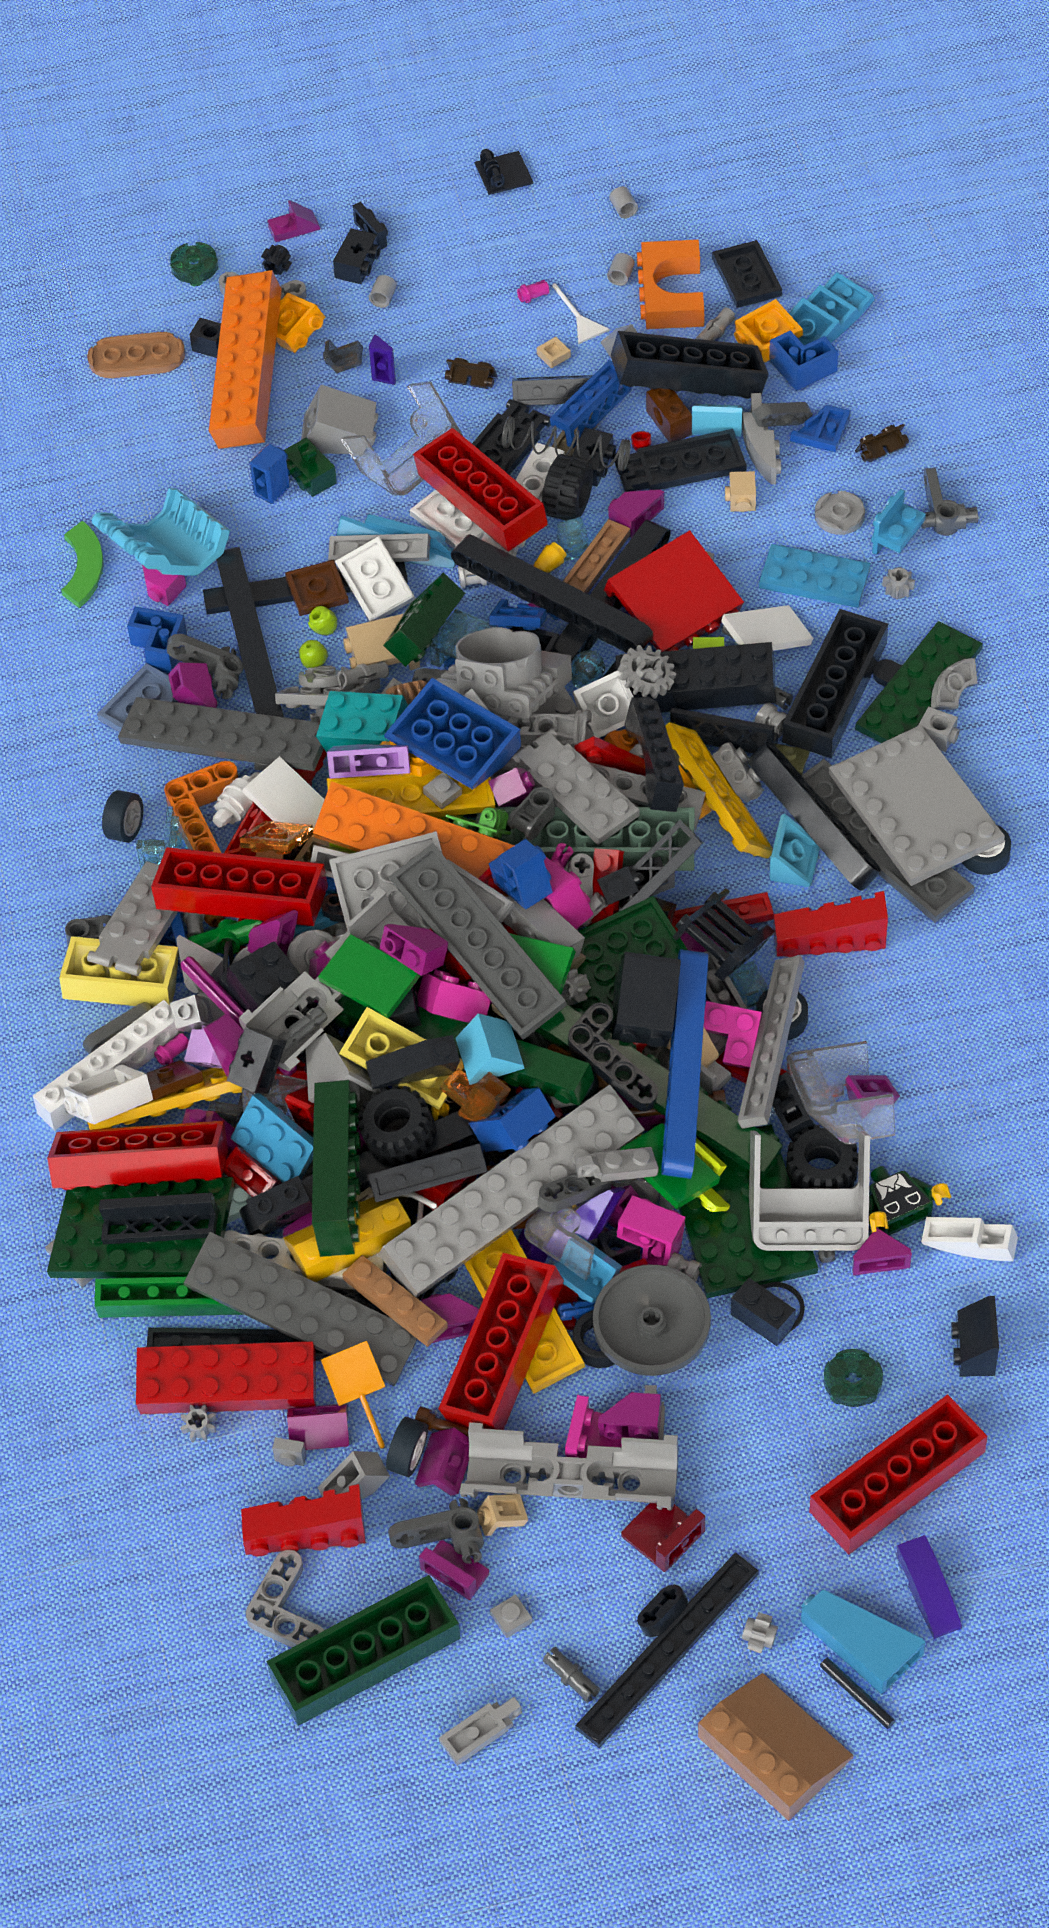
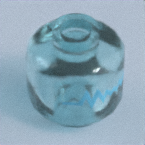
[571,650,606,688]

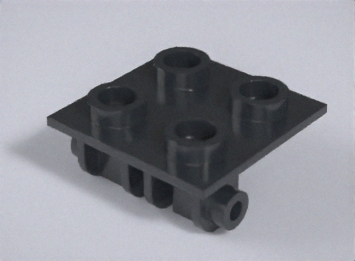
[474,149,533,195]

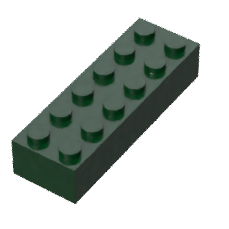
[312,1080,361,1257]
[266,1575,461,1726]

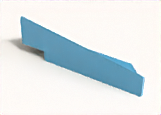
[336,514,456,568]

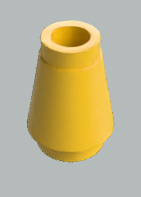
[533,542,567,574]

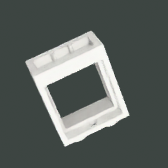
[63,1064,153,1124]

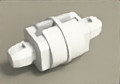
[212,772,260,828]

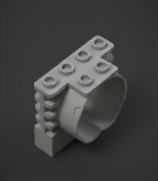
[436,627,572,719]

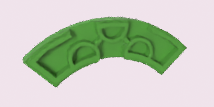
[61,520,104,608]

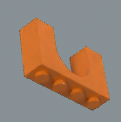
[637,239,704,329]

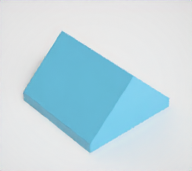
[692,404,743,437]
[770,814,820,887]
[456,1013,525,1085]

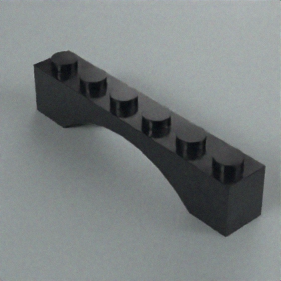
[625,697,684,812]

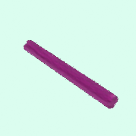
[181,956,297,1077]

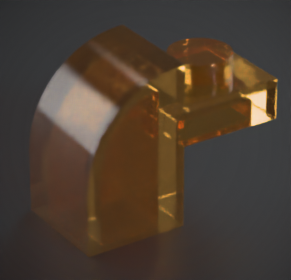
[440,1068,511,1121]

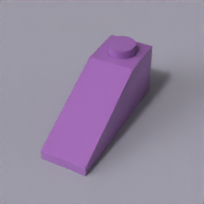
[327,744,411,779]

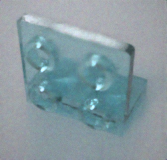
[430,609,497,668]
[136,806,182,870]

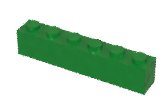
[94,1277,244,1318]

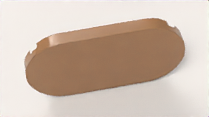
[87,332,185,378]

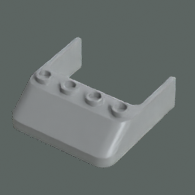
[749,1131,870,1251]

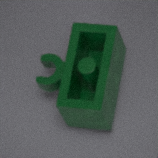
[284,437,337,497]

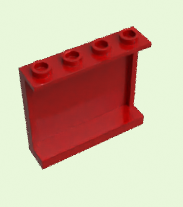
[604,530,744,652]

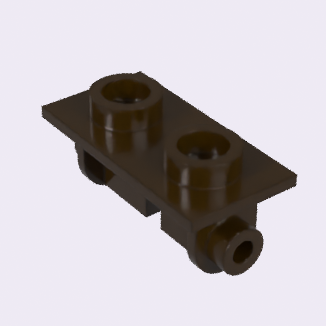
[445,358,497,389]
[855,424,909,462]

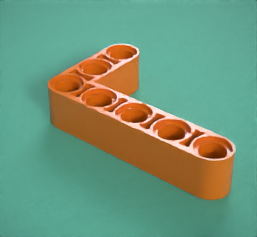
[164,761,238,853]

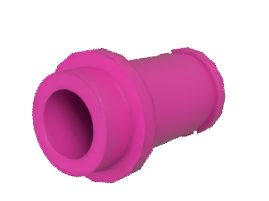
[517,280,549,303]
[550,843,574,868]
[154,1033,189,1066]

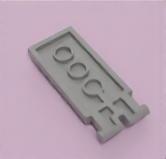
[510,729,639,845]
[87,861,178,976]

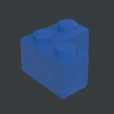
[769,330,838,391]
[127,606,187,673]
[489,839,553,910]
[469,1088,556,1152]

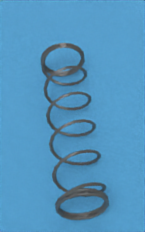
[502,416,631,471]

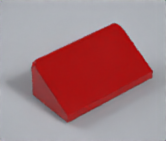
[223,1146,282,1197]

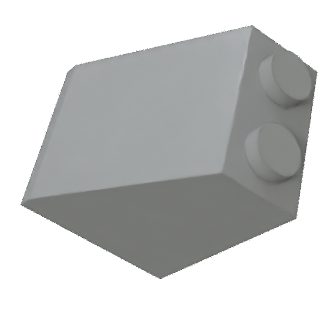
[301,385,378,454]
[306,1033,384,1110]

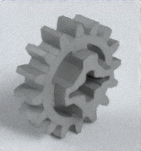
[618,645,676,699]

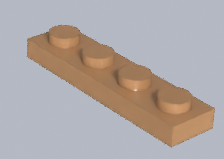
[563,519,631,594]
[342,1255,448,1347]

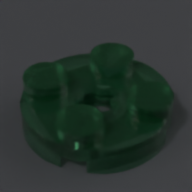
[170,242,219,286]
[823,1349,883,1407]

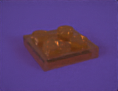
[240,821,313,854]

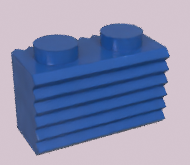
[249,443,290,504]

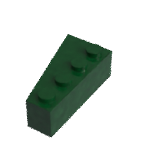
[383,572,466,667]

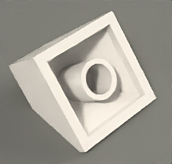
[573,671,633,738]

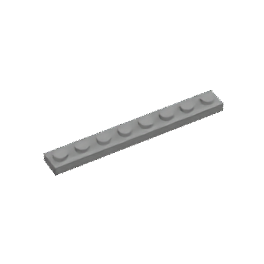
[737,955,805,1128]

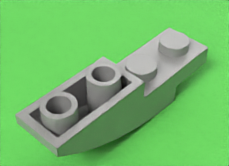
[742,393,781,484]

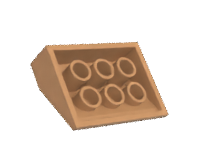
[698,1673,853,1821]

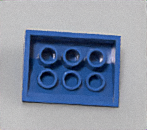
[384,678,521,790]

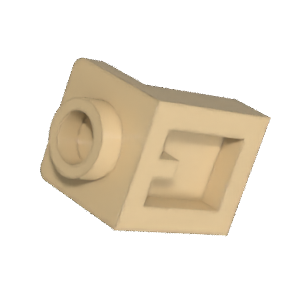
[477,1494,528,1536]

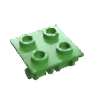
[446,807,512,838]

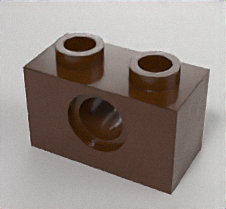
[646,388,692,442]

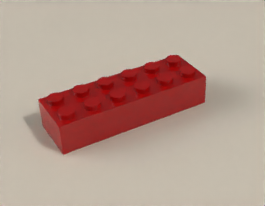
[413,428,548,552]
[151,847,328,926]
[47,1121,229,1190]
[438,1253,564,1430]
[136,1341,316,1414]
[809,1394,988,1555]

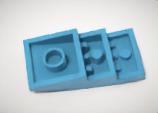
[789,272,875,345]

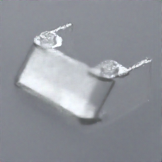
[341,381,463,496]
[787,1041,895,1144]
[524,1178,661,1281]

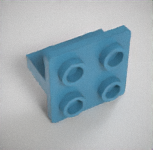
[871,489,926,555]
[553,1234,622,1303]

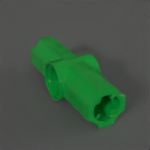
[187,919,264,955]

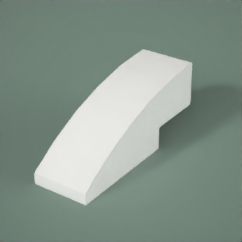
[921,1217,1018,1261]

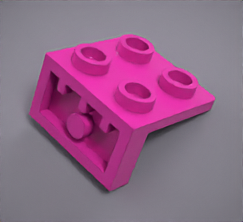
[565,1395,629,1458]

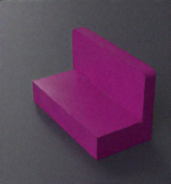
[287,1403,349,1450]
[415,1428,469,1496]
[419,1540,490,1600]

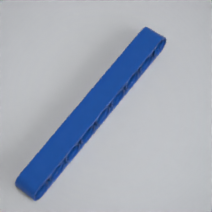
[661,949,709,1179]

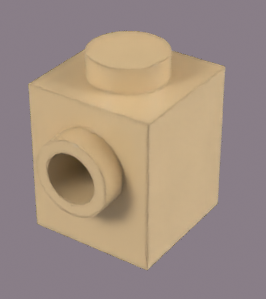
[725,471,756,512]

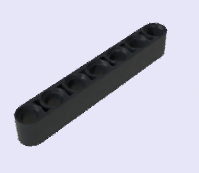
[747,741,881,891]

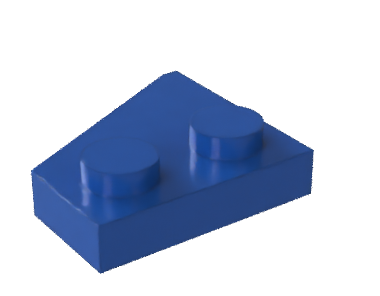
[790,405,851,453]
[489,599,546,630]

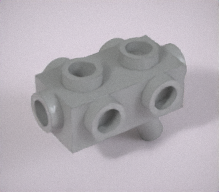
[712,742,764,803]

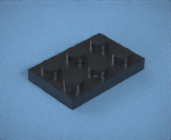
[712,240,782,308]

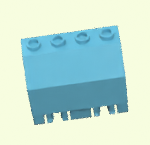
[92,488,230,576]

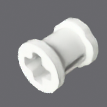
[458,566,487,589]

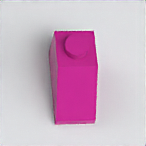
[142,565,186,606]

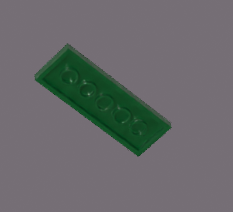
[855,621,983,743]

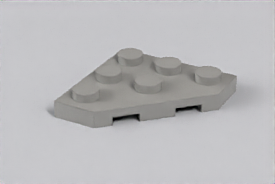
[275,679,380,709]

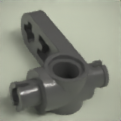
[921,467,978,536]
[167,634,244,699]
[388,1498,484,1564]

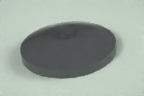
[593,1265,711,1376]

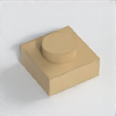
[536,337,571,368]

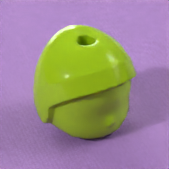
[308,606,338,636]
[299,640,328,668]

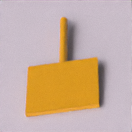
[321,1341,385,1449]

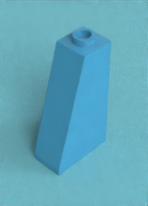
[801,1589,926,1695]

